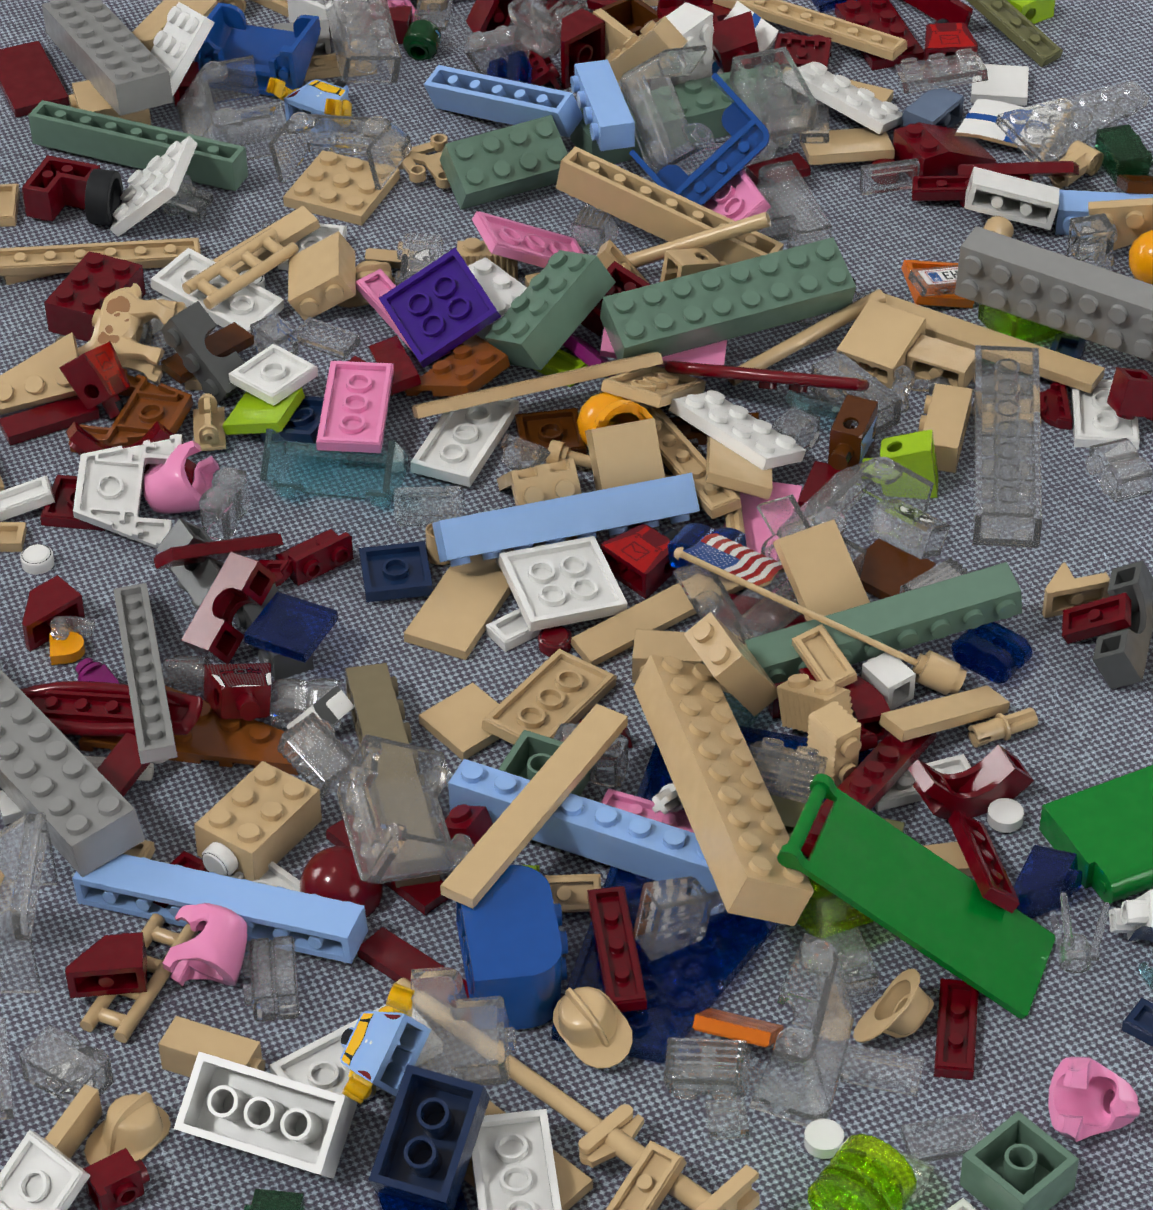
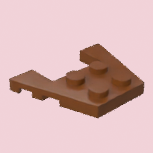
[390,334,510,396]
[69,368,194,453]

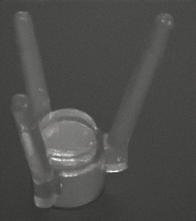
[1048,892,1110,973]

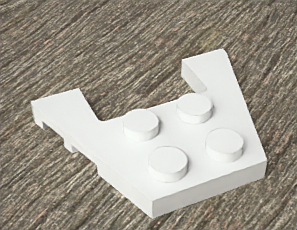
[73,434,183,549]

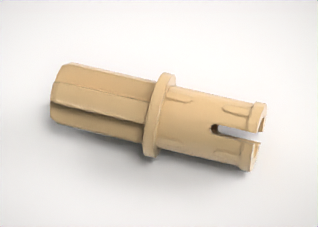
[968,708,1038,748]

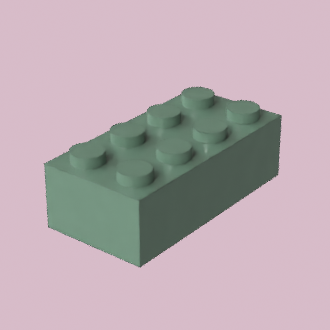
[440,115,568,210]
[484,250,616,370]

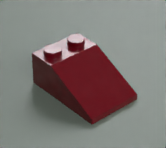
[893,122,996,179]

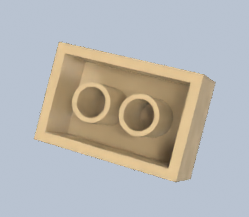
[194,761,322,881]

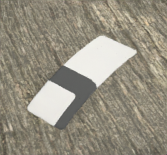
[287,686,354,741]

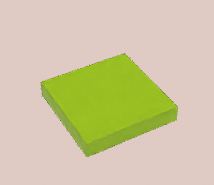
[222,387,305,435]

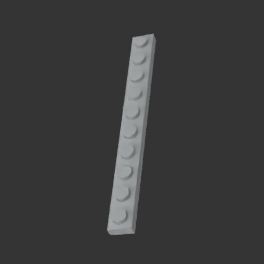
[113,583,178,764]

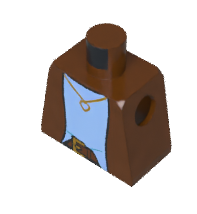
[828,394,878,472]

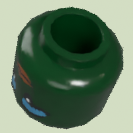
[403,20,442,61]

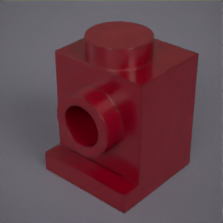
[83,1148,150,1210]

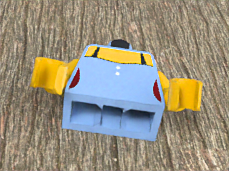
[266,77,352,137]
[340,983,432,1105]

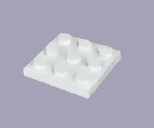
[151,2,215,96]
[110,136,198,237]
[499,536,628,632]

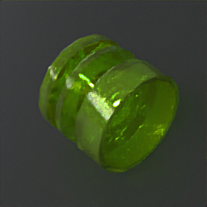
[807,1134,917,1210]

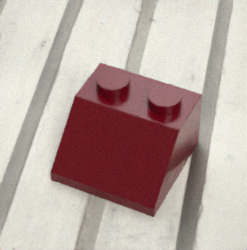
[561,8,605,89]

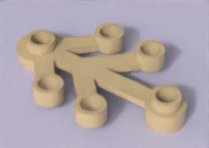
[388,134,451,189]

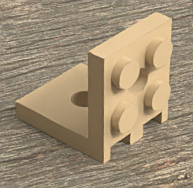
[497,458,582,545]

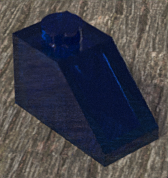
[1013,845,1082,918]

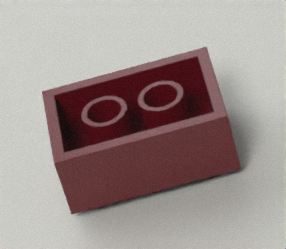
[44,251,146,342]

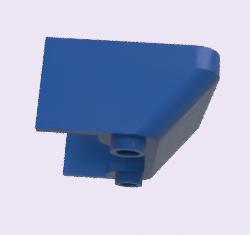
[629,72,770,206]

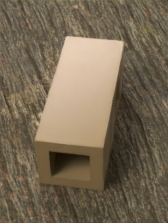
[158,1016,265,1077]

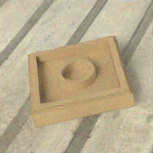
[419,683,500,760]

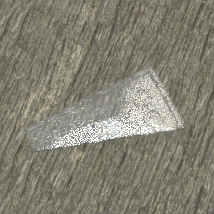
[996,80,1150,162]

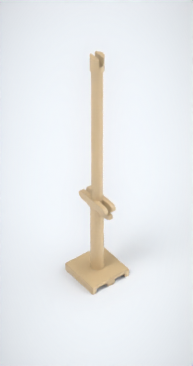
[396,978,760,1210]

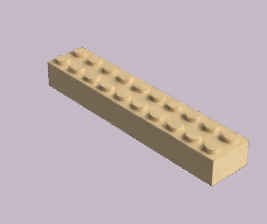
[633,654,814,926]

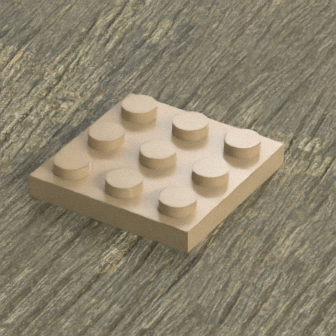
[283,150,400,226]

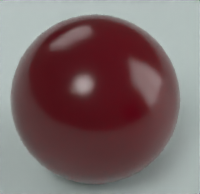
[300,846,383,918]

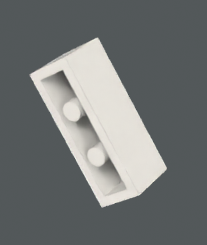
[964,167,1060,230]

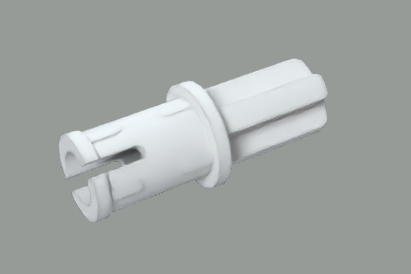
[652,783,683,814]

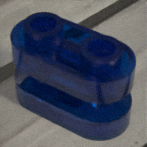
[487,50,532,84]
[951,622,1032,684]

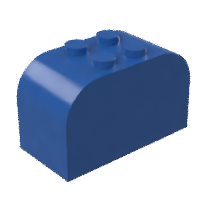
[456,865,568,1033]

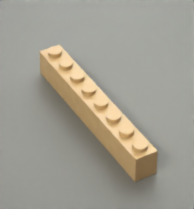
[556,146,784,265]

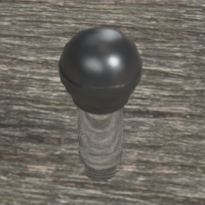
[902,376,950,394]

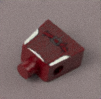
[203,663,271,721]

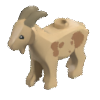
[54,283,186,385]

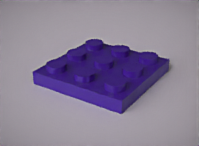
[379,248,501,368]

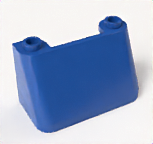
[195,3,321,96]

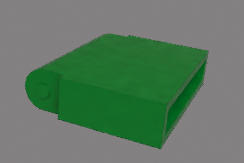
[1039,765,1153,904]

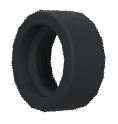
[85,169,123,226]

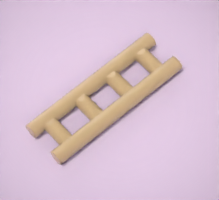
[182,228,299,309]
[80,913,198,1043]

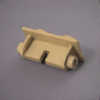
[193,393,226,451]

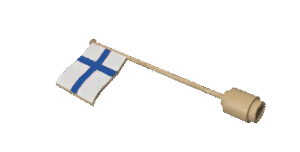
[955,99,1072,238]

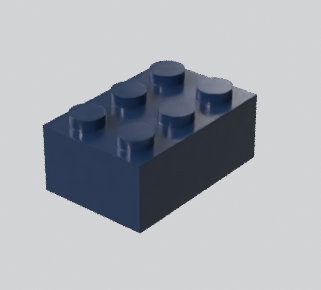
[369,1064,490,1210]

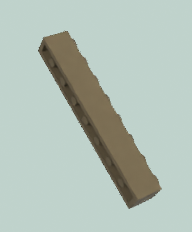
[345,663,446,888]

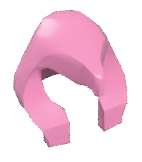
[142,440,220,514]
[162,903,247,987]
[1048,1057,1140,1142]

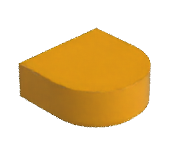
[49,631,85,665]

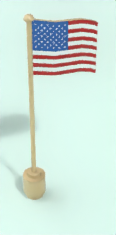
[674,533,967,695]

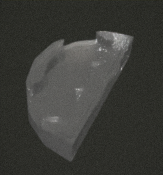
[501,433,550,471]

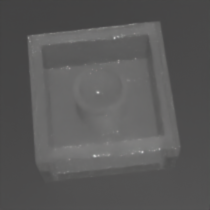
[414,0,454,31]

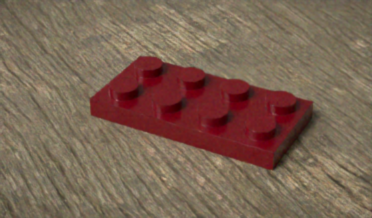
[835,0,924,71]

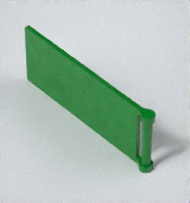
[777,774,1056,1019]

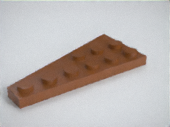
[79,685,316,775]

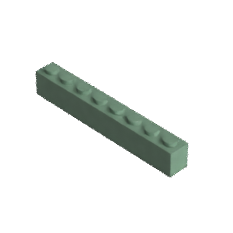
[28,100,249,191]
[745,562,1022,683]

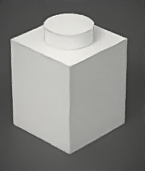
[861,652,916,711]

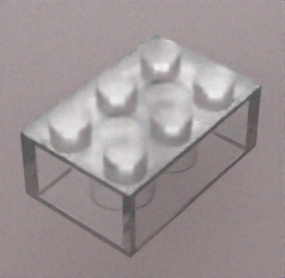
[729,47,818,139]

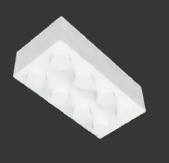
[174,1052,357,1179]

